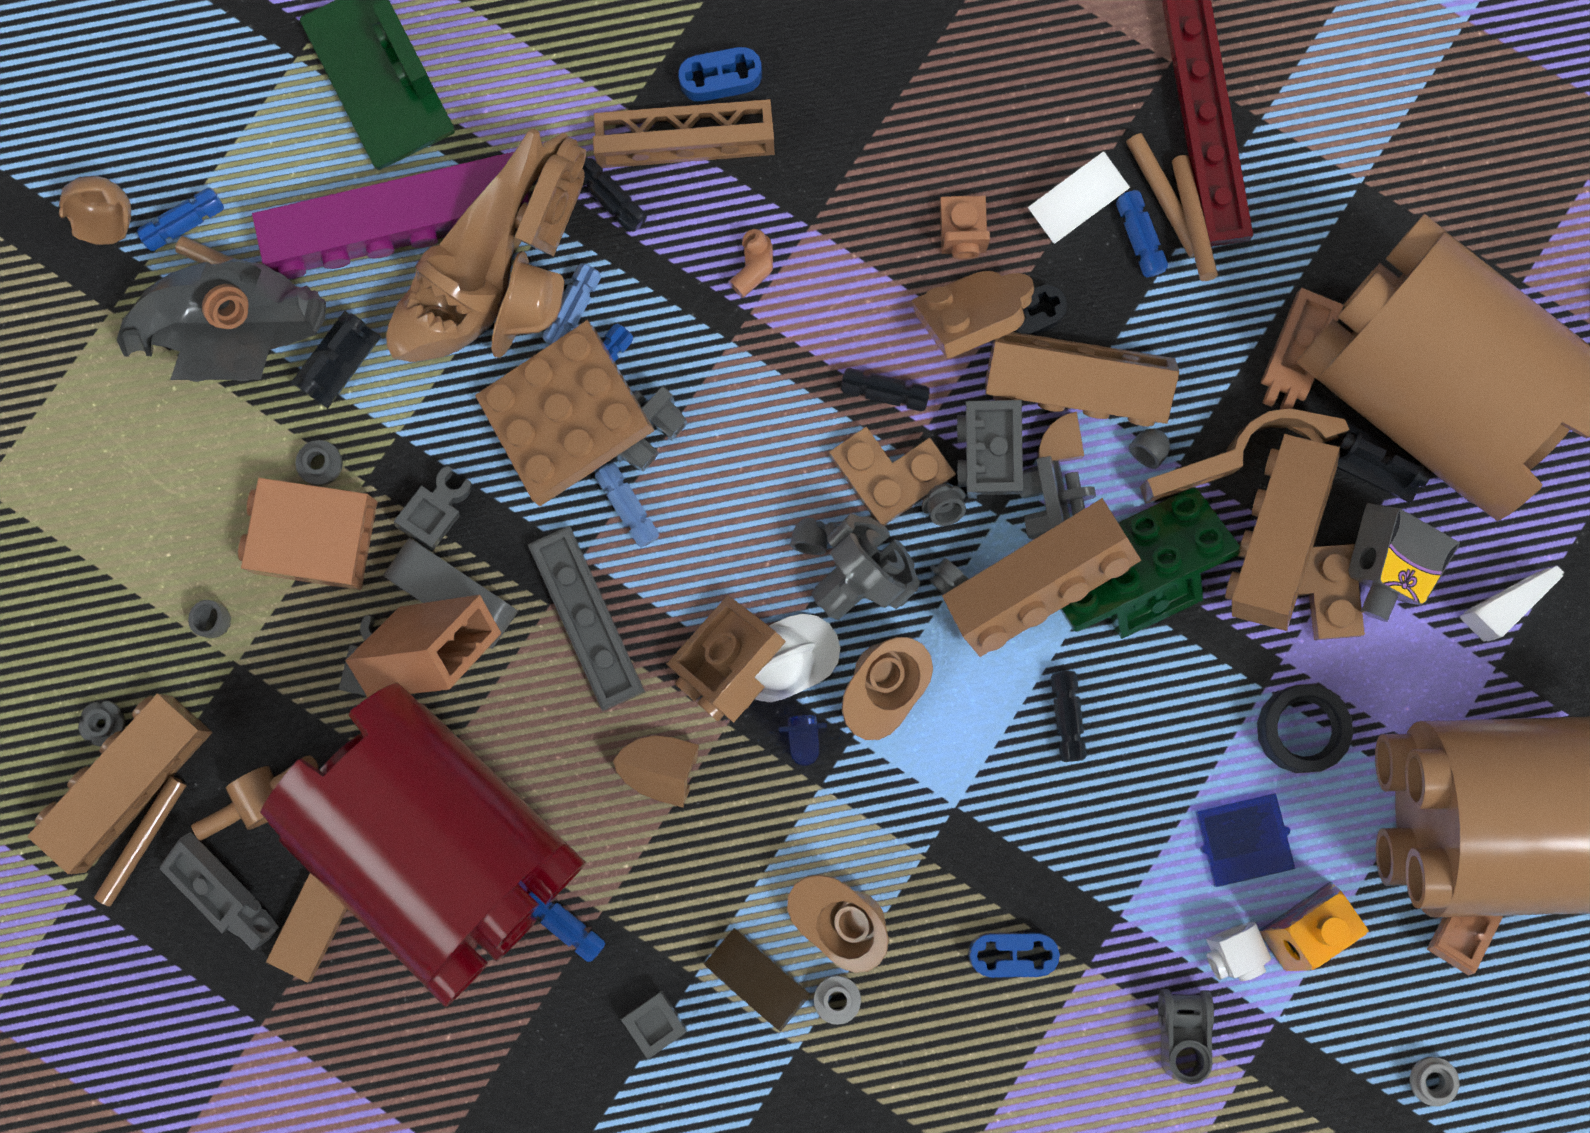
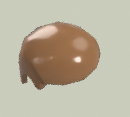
[59,176,131,245]

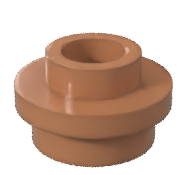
[202,284,249,329]

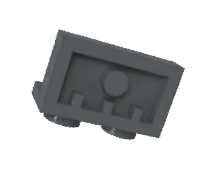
[957,400,1023,499]

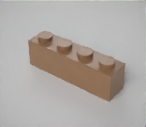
[985,332,1180,426]
[1225,434,1340,631]
[942,498,1141,657]
[27,693,213,874]

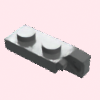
[160,832,279,950]

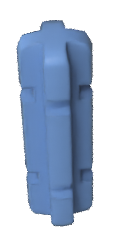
[543,263,601,345]
[595,463,659,547]

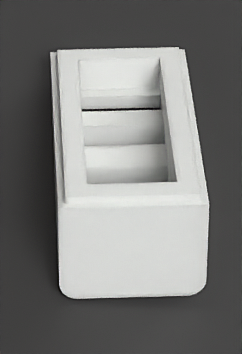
[1460,566,1564,641]

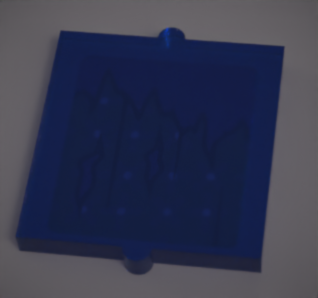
[1195,793,1295,887]

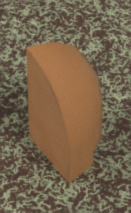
[613,735,699,808]

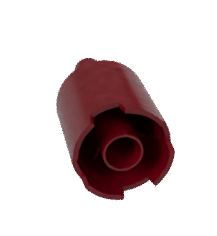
[260,683,587,1007]

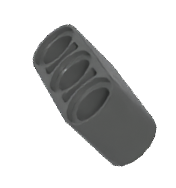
[383,538,518,649]

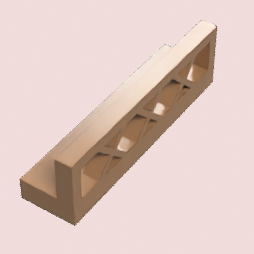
[593,99,775,168]

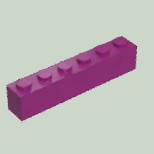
[252,151,531,279]

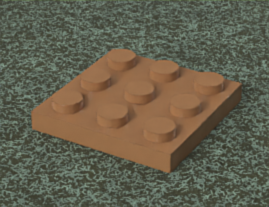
[475,320,655,506]

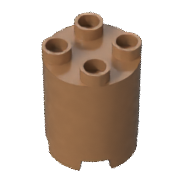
[1296,214,1590,521]
[1375,717,1590,917]

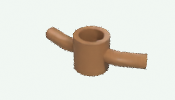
[191,756,318,841]

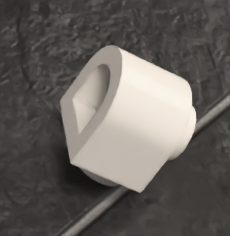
[1206,922,1271,981]

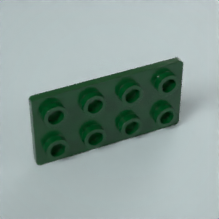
[300,0,455,170]
[1060,487,1240,639]

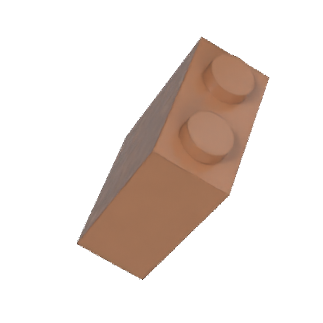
[238,478,378,590]
[345,595,501,697]

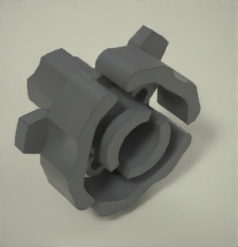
[811,514,920,620]

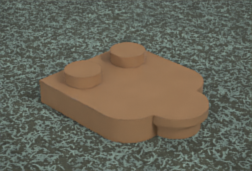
[515,137,586,257]
[911,271,1034,359]

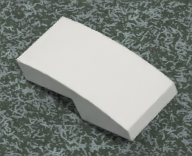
[1028,151,1130,244]

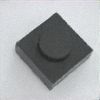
[621,991,688,1060]

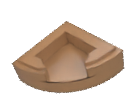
[1037,412,1084,462]

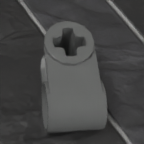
[1158,989,1214,1085]

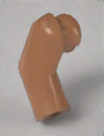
[728,229,773,298]

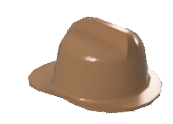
[492,251,565,358]
[842,637,933,740]
[787,874,889,973]

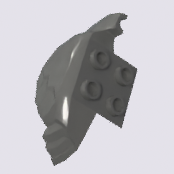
[117,258,326,382]

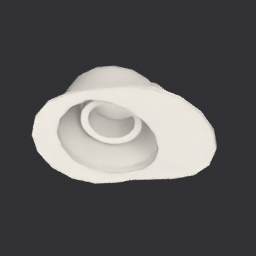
[755,614,840,702]

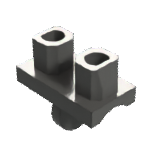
[614,386,687,472]
[1020,456,1096,540]

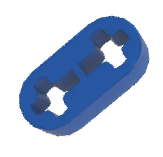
[679,47,762,101]
[968,932,1060,978]

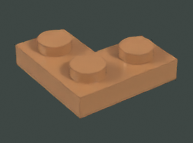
[829,427,956,526]
[1298,544,1365,641]

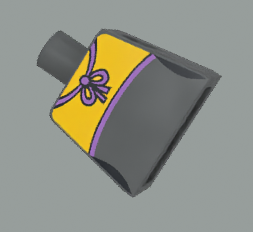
[1348,503,1460,622]

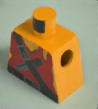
[1259,882,1369,971]

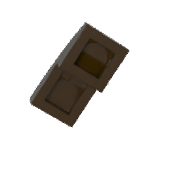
[704,928,811,1031]

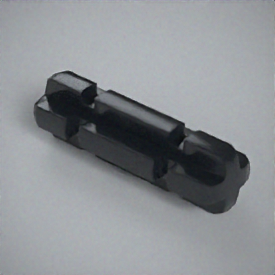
[582,157,647,232]
[841,368,930,412]
[1051,671,1087,762]

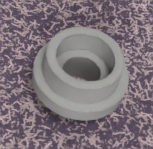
[814,976,861,1025]
[1410,1057,1459,1106]

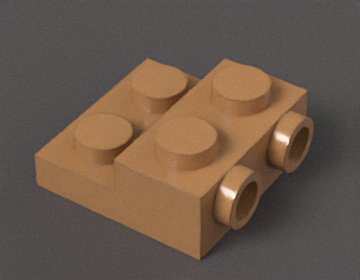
[667,595,786,723]

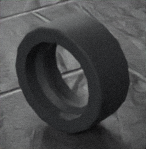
[1257,684,1353,773]

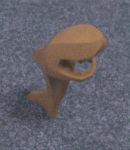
[386,129,568,362]

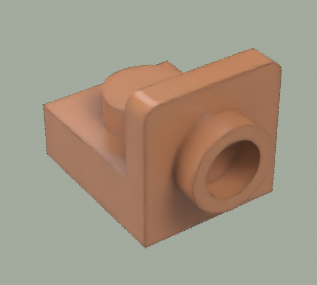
[940,196,990,259]

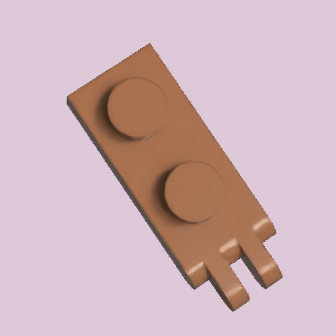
[1261,288,1344,410]

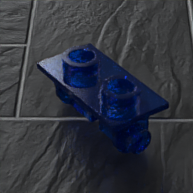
[779,715,827,766]

